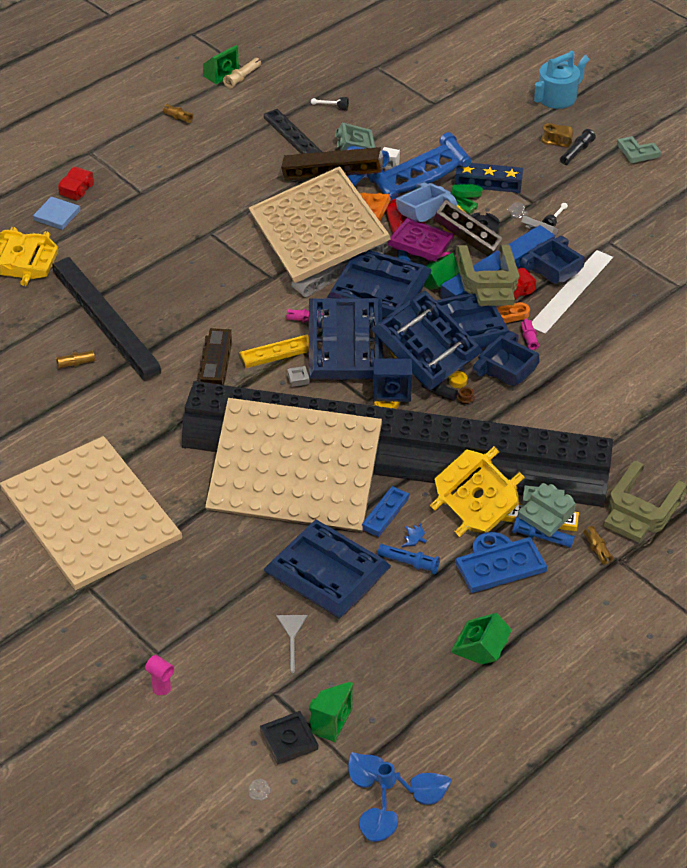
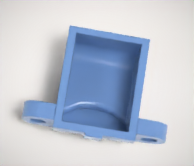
[396,182,457,222]

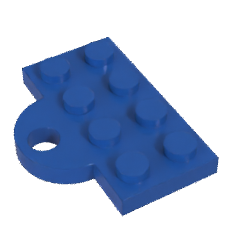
[455,532,547,593]

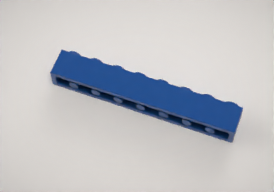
[440,225,555,299]

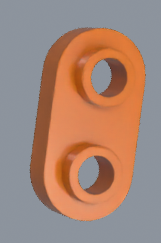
[497,302,530,323]

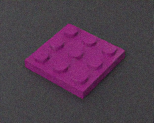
[388,218,454,261]

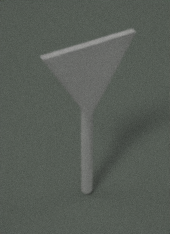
[276,615,308,673]

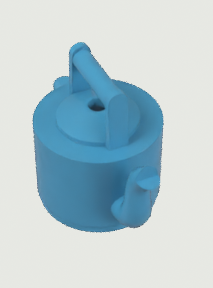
[534,51,590,109]

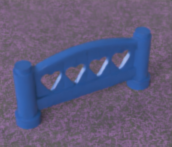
[367,132,471,201]

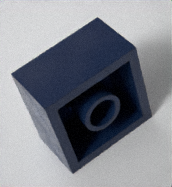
[373,359,412,402]

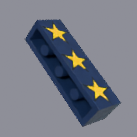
[455,163,523,193]

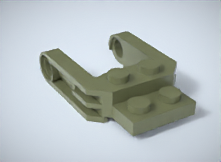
[456,245,520,306]
[604,461,687,543]

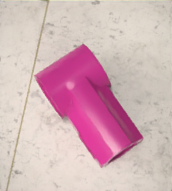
[145,655,174,696]

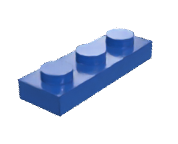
[362,486,409,537]

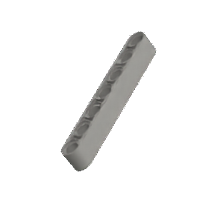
[291,241,392,297]

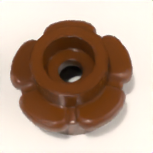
[457,387,475,404]

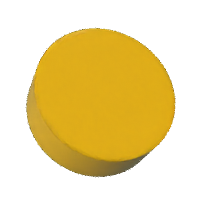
[449,371,467,388]

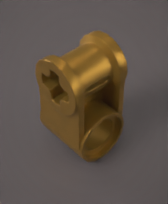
[541,123,573,147]

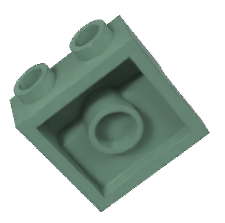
[335,122,375,150]
[518,483,576,537]

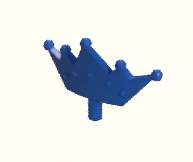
[402,523,427,547]

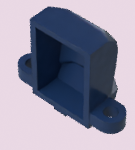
[520,236,585,284]
[472,331,540,386]

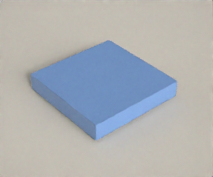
[33,197,80,230]

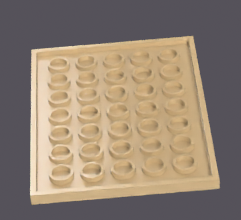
[249,167,391,283]
[205,398,382,532]
[0,436,182,590]

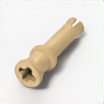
[223,58,261,89]

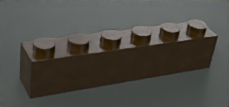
[281,147,384,181]

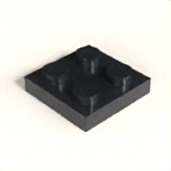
[260,711,318,765]

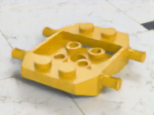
[0,227,58,286]
[430,446,525,537]

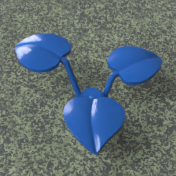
[349,752,451,842]

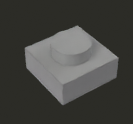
[287,366,309,387]

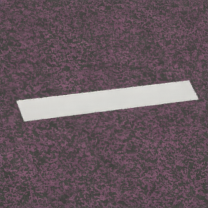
[532,250,613,333]

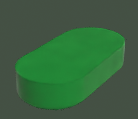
[451,184,483,198]

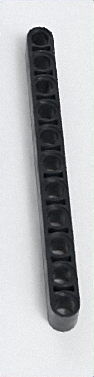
[52,257,161,381]

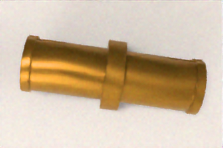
[163,104,194,123]
[56,350,95,369]
[583,526,613,565]

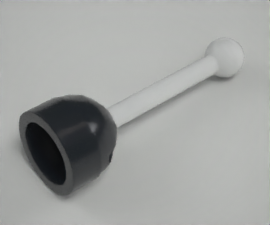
[311,97,349,110]
[542,203,568,227]

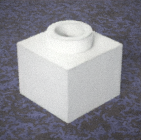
[383,147,400,169]

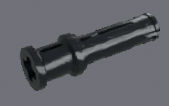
[560,129,596,165]

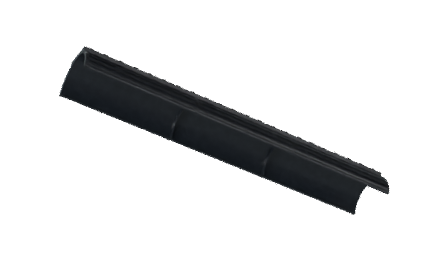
[182,381,613,508]

